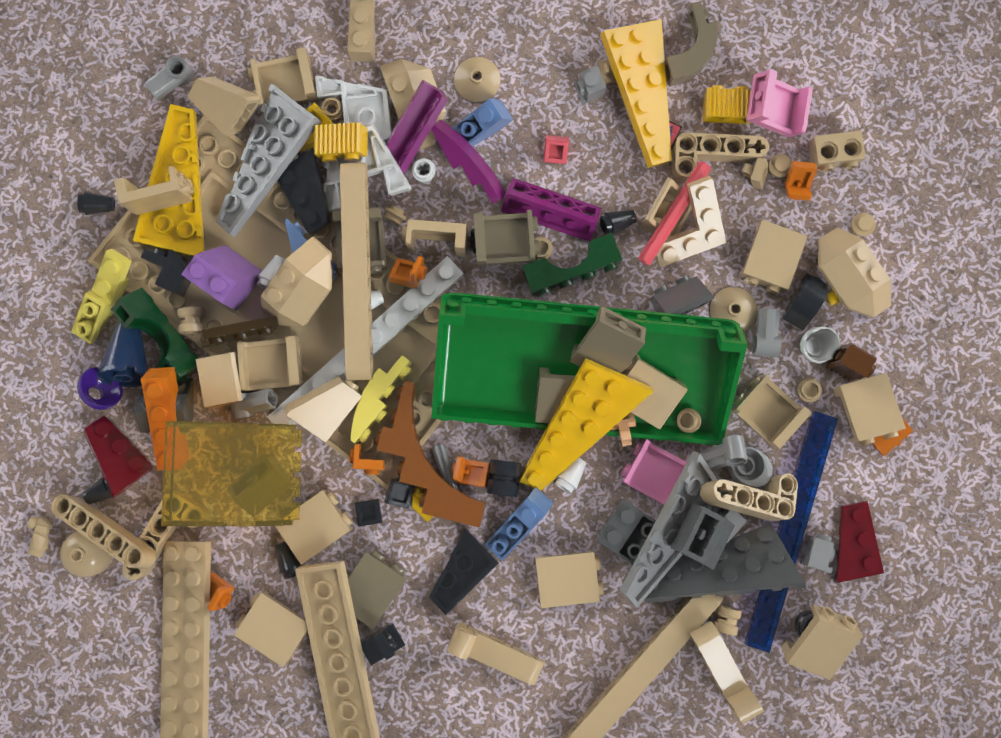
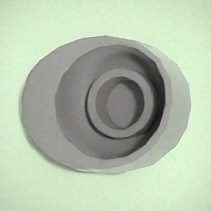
[726,447,773,488]

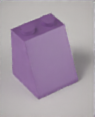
[181,245,262,311]

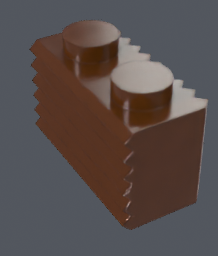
[826,343,877,381]

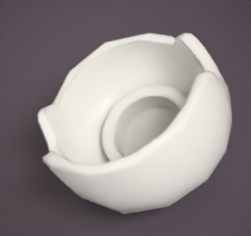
[800,326,841,364]

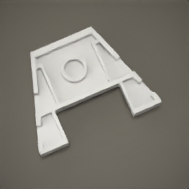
[315,76,392,168]
[323,125,412,214]

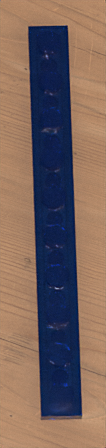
[744,411,838,653]

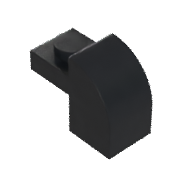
[141,248,191,297]
[782,273,828,330]
[361,623,405,666]

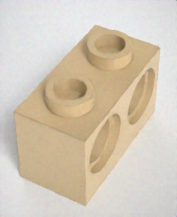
[808,130,866,172]

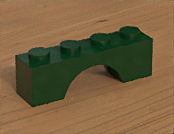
[522,233,623,297]
[111,287,198,383]

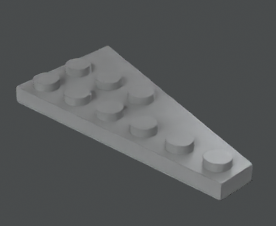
[215,83,321,237]
[619,450,722,608]

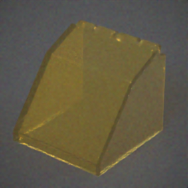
[161,421,302,526]

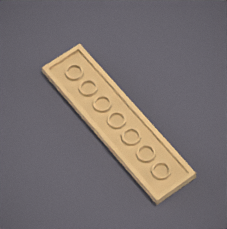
[160,540,211,738]
[295,561,380,738]

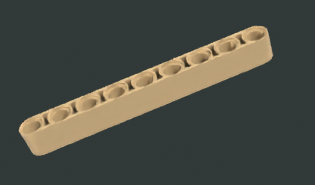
[340,163,373,381]
[563,594,723,738]

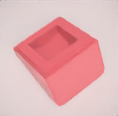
[543,135,569,164]

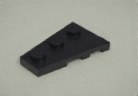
[277,148,331,235]
[429,528,499,615]

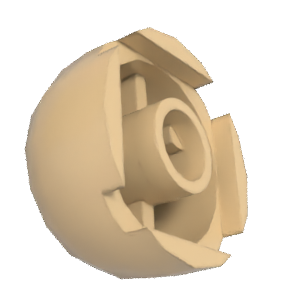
[60,531,112,578]

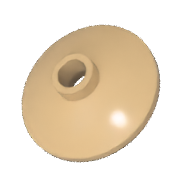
[454,57,501,103]
[709,287,757,332]

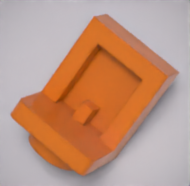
[784,161,818,201]
[389,256,427,289]
[349,444,386,475]
[451,456,490,489]
[207,572,235,612]

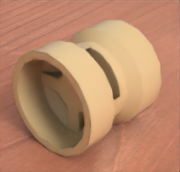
[177,307,203,334]
[714,605,742,636]

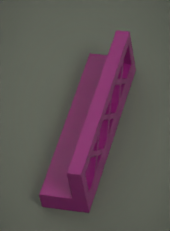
[385,80,448,174]
[501,178,602,242]

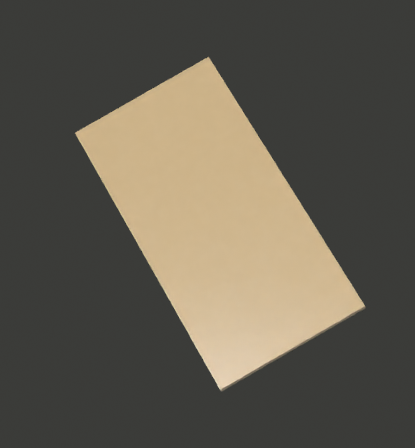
[88,115,446,490]

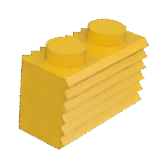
[702,85,751,124]
[314,122,368,163]

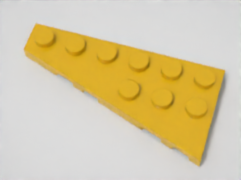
[600,19,672,168]
[133,104,204,257]
[519,358,654,491]

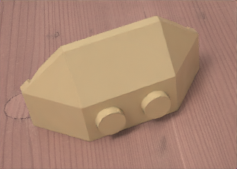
[380,59,446,150]
[818,227,891,319]
[261,237,332,326]

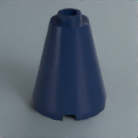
[97,321,148,387]

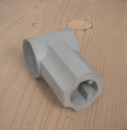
[145,56,194,101]
[752,308,781,358]
[230,388,278,420]
[701,435,747,471]

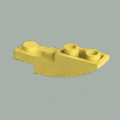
[71,249,132,344]
[351,355,412,444]

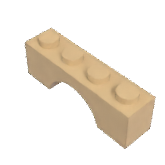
[347,0,376,62]

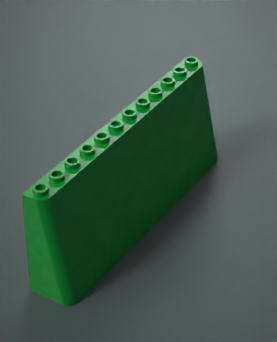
[431,293,748,446]

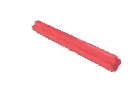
[638,161,711,266]

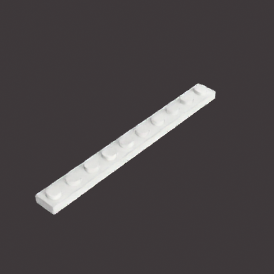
[267,256,464,435]

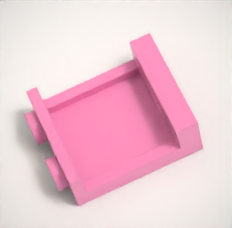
[746,69,813,137]
[620,439,687,505]

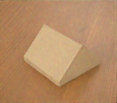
[640,178,692,237]
[196,352,243,409]

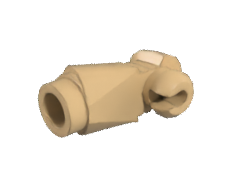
[27,516,53,557]

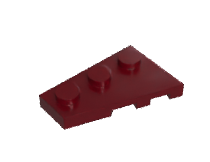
[83,416,153,499]
[834,501,884,583]

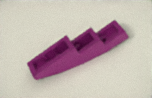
[431,119,506,204]

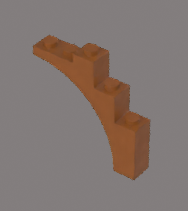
[374,381,486,528]

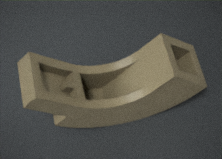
[665,1,718,87]

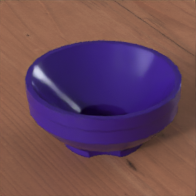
[77,367,123,410]

